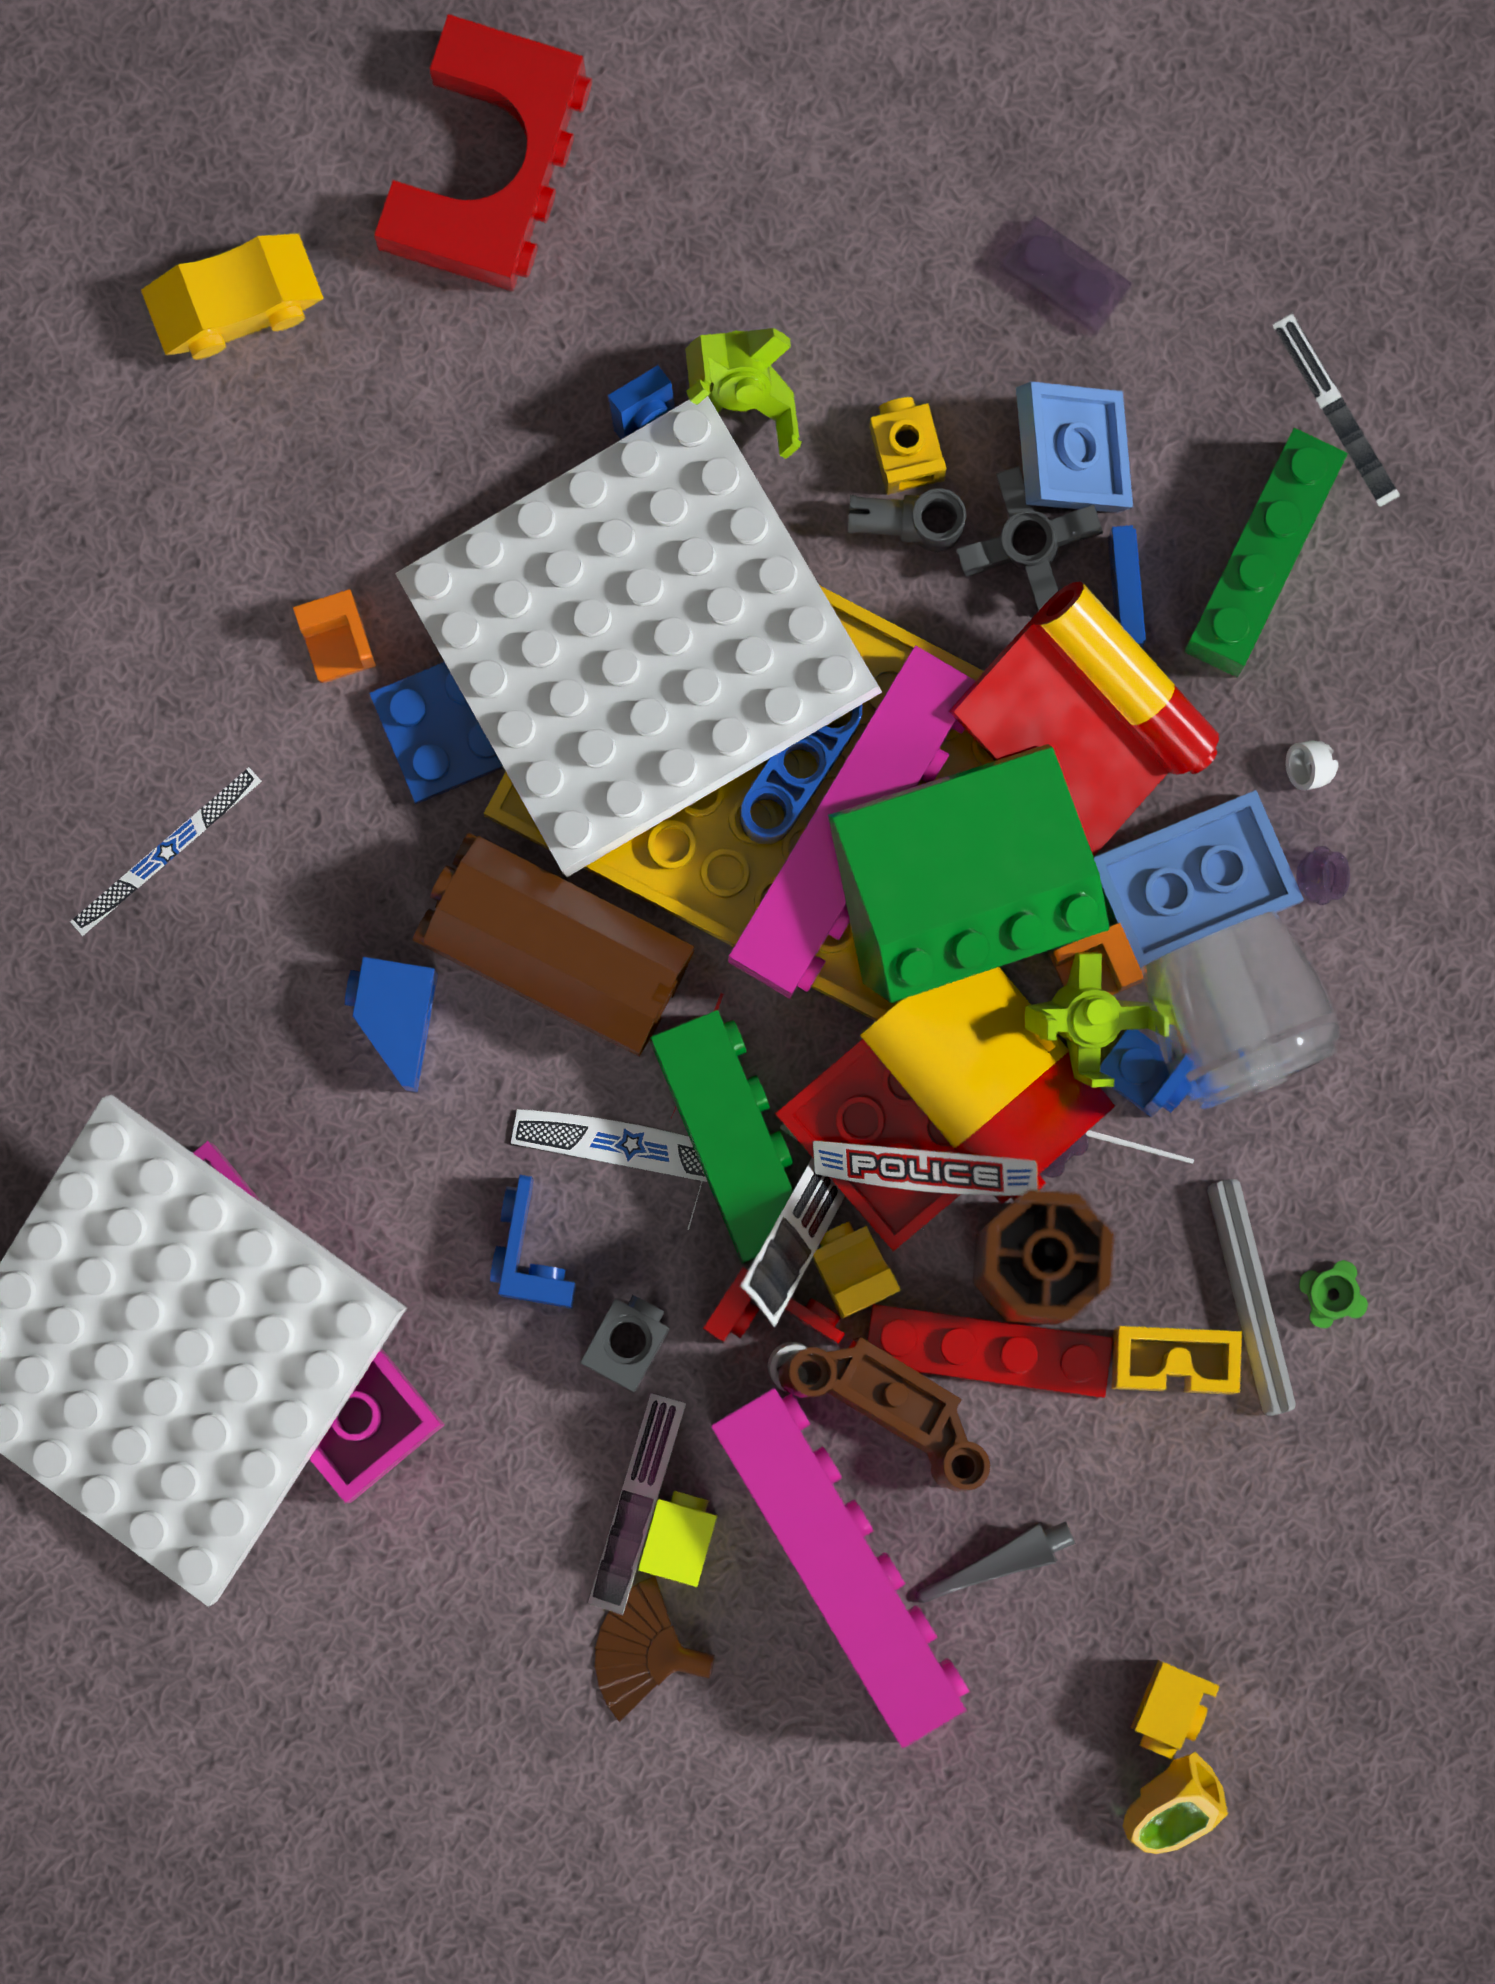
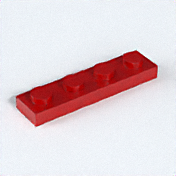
[867,1304,1113,1398]

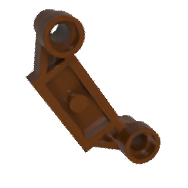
[778,1337,990,1492]

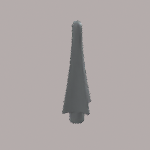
[916,1521,1076,1603]

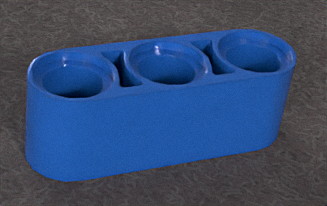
[740,704,862,844]

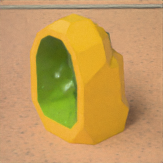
[1123,1752,1228,1854]

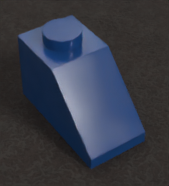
[345,957,438,1093]

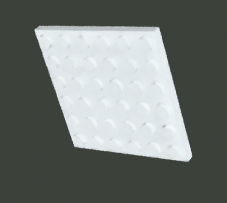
[395,396,882,877]
[0,1095,406,1607]

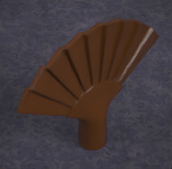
[595,1576,715,1722]

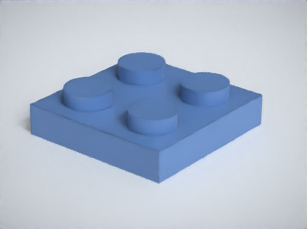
[1016,381,1133,513]

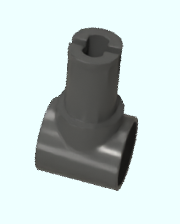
[847,488,966,552]

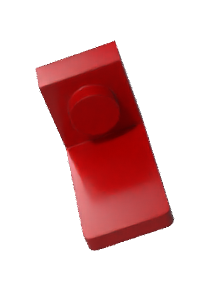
[703,1267,845,1346]

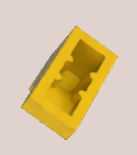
[812,1221,900,1319]

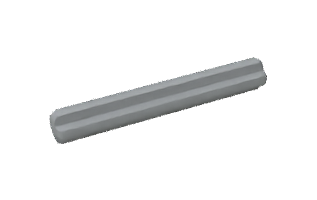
[1207,1179,1296,1416]

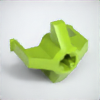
[685,328,802,459]
[1025,952,1174,1087]

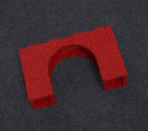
[374,14,592,292]

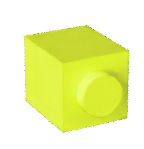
[638,1491,717,1587]

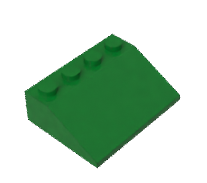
[828,744,1110,1003]

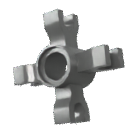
[957,467,1103,610]

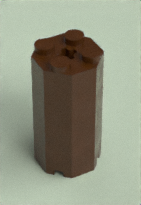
[413,833,695,1058]
[973,1190,1114,1325]

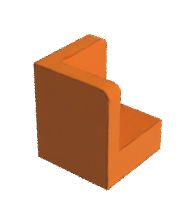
[293,589,376,683]
[1051,923,1144,995]

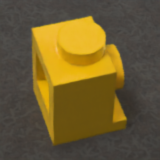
[869,397,947,495]
[1130,1660,1220,1760]

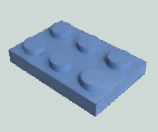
[1094,790,1304,969]

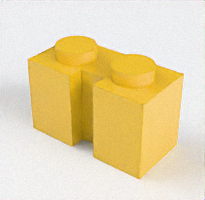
[1111,1326,1242,1395]

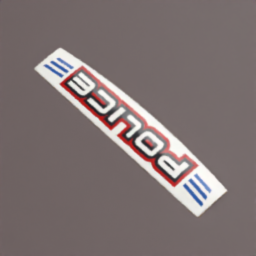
[813,1141,1038,1195]

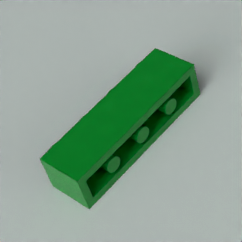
[1184,427,1348,678]
[650,1010,794,1265]

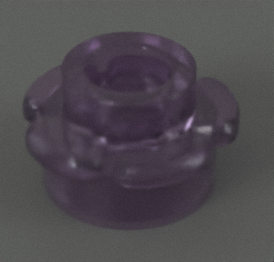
[1296,846,1350,905]

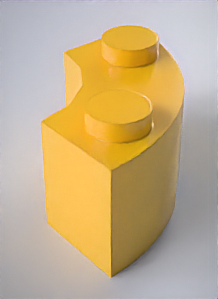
[141,234,324,360]

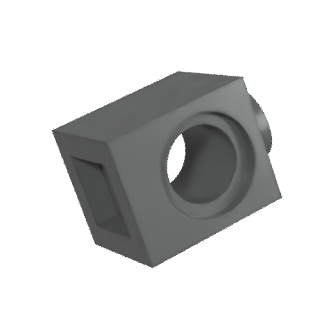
[580,1295,670,1393]

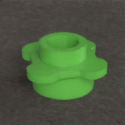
[1299,1260,1368,1329]

